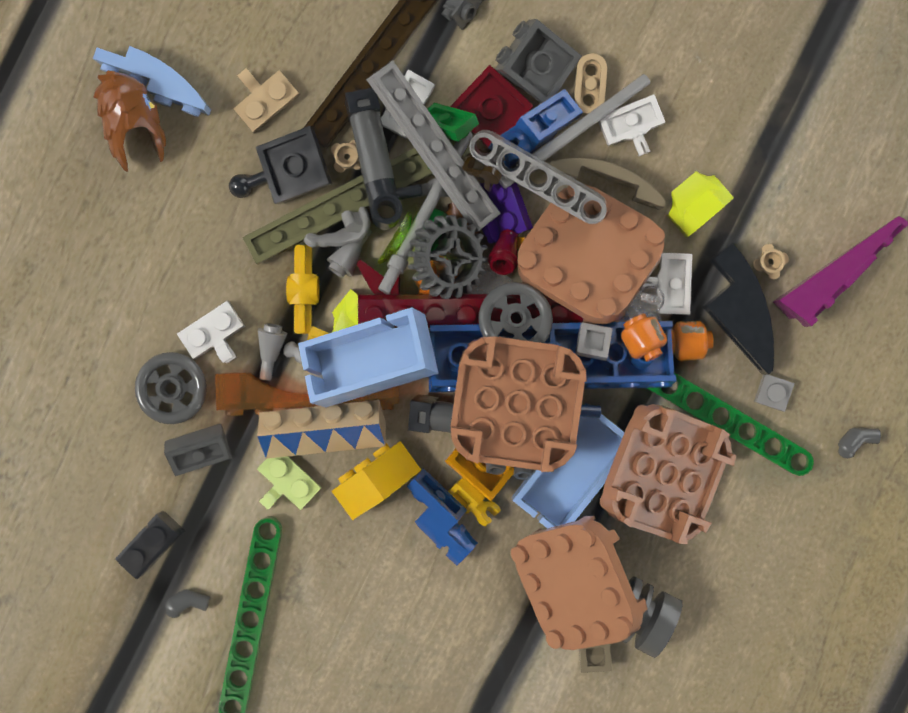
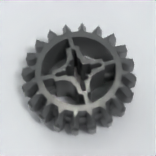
[406,215,489,299]

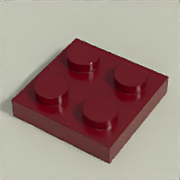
[450,65,533,148]

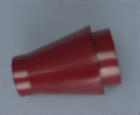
[488,229,518,275]

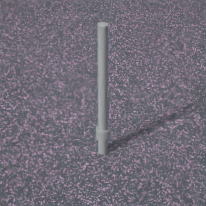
[499,74,650,189]
[378,132,473,294]

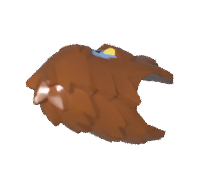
[93,70,166,172]

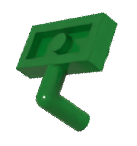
[427,102,479,169]

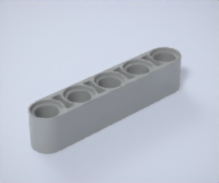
[469,130,607,224]

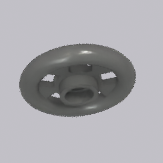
[479,282,553,343]
[135,352,207,424]

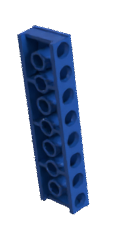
[429,321,677,392]

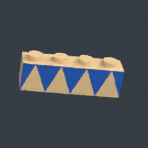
[257,400,386,459]

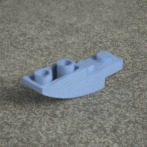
[93,46,211,117]

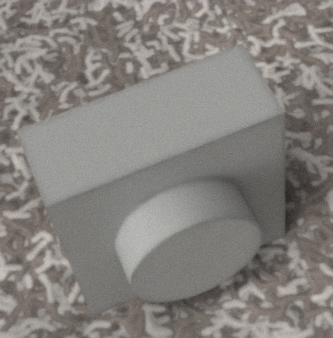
[575,322,613,361]
[754,375,795,412]

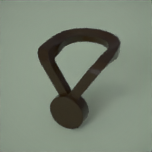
[462,148,502,192]

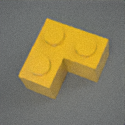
[331,441,421,520]

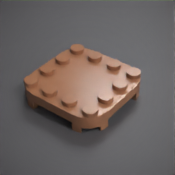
[517,185,665,325]
[450,336,587,472]
[600,404,736,544]
[511,516,647,650]

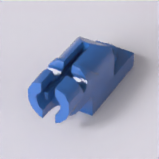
[488,89,583,168]
[406,468,478,566]

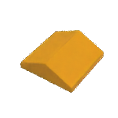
[445,448,514,501]

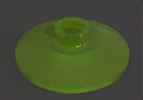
[377,211,412,265]

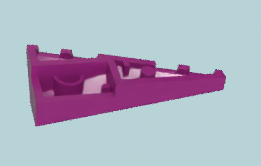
[773,216,908,327]

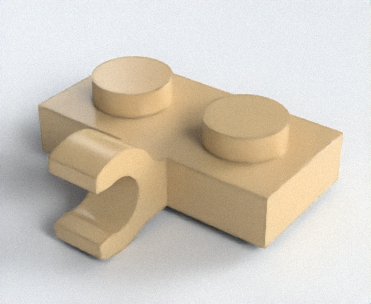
[233,68,300,133]

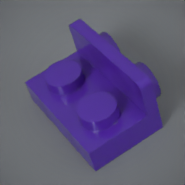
[480,175,533,244]

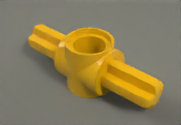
[286,245,320,334]

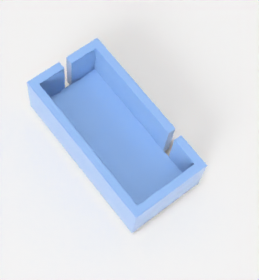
[298,307,439,408]
[511,403,624,529]

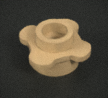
[331,140,361,173]
[753,244,789,280]

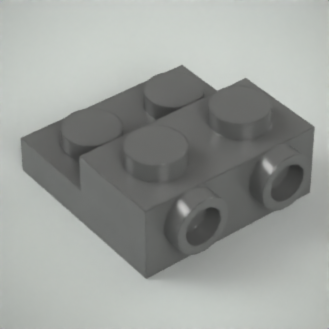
[495,19,582,104]

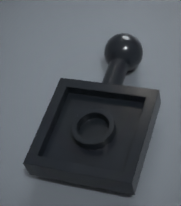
[229,126,332,205]

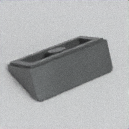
[164,424,232,476]

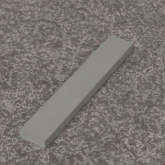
[366,61,500,232]

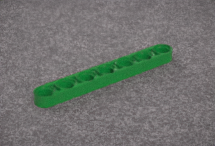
[646,373,814,476]
[219,517,282,713]

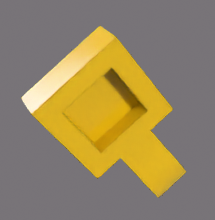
[448,477,501,527]

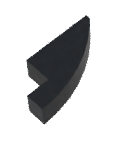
[703,243,774,375]

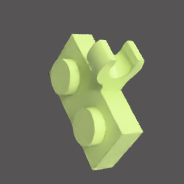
[257,456,322,510]

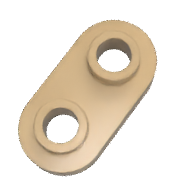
[574,53,607,116]

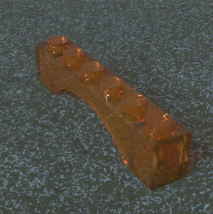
[215,373,401,416]

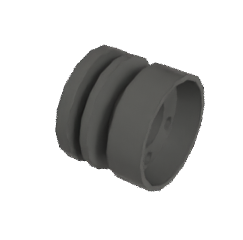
[622,577,683,658]

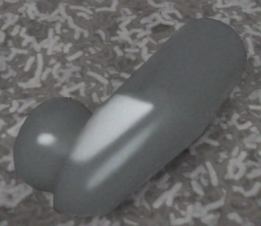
[838,428,881,459]
[165,589,211,618]

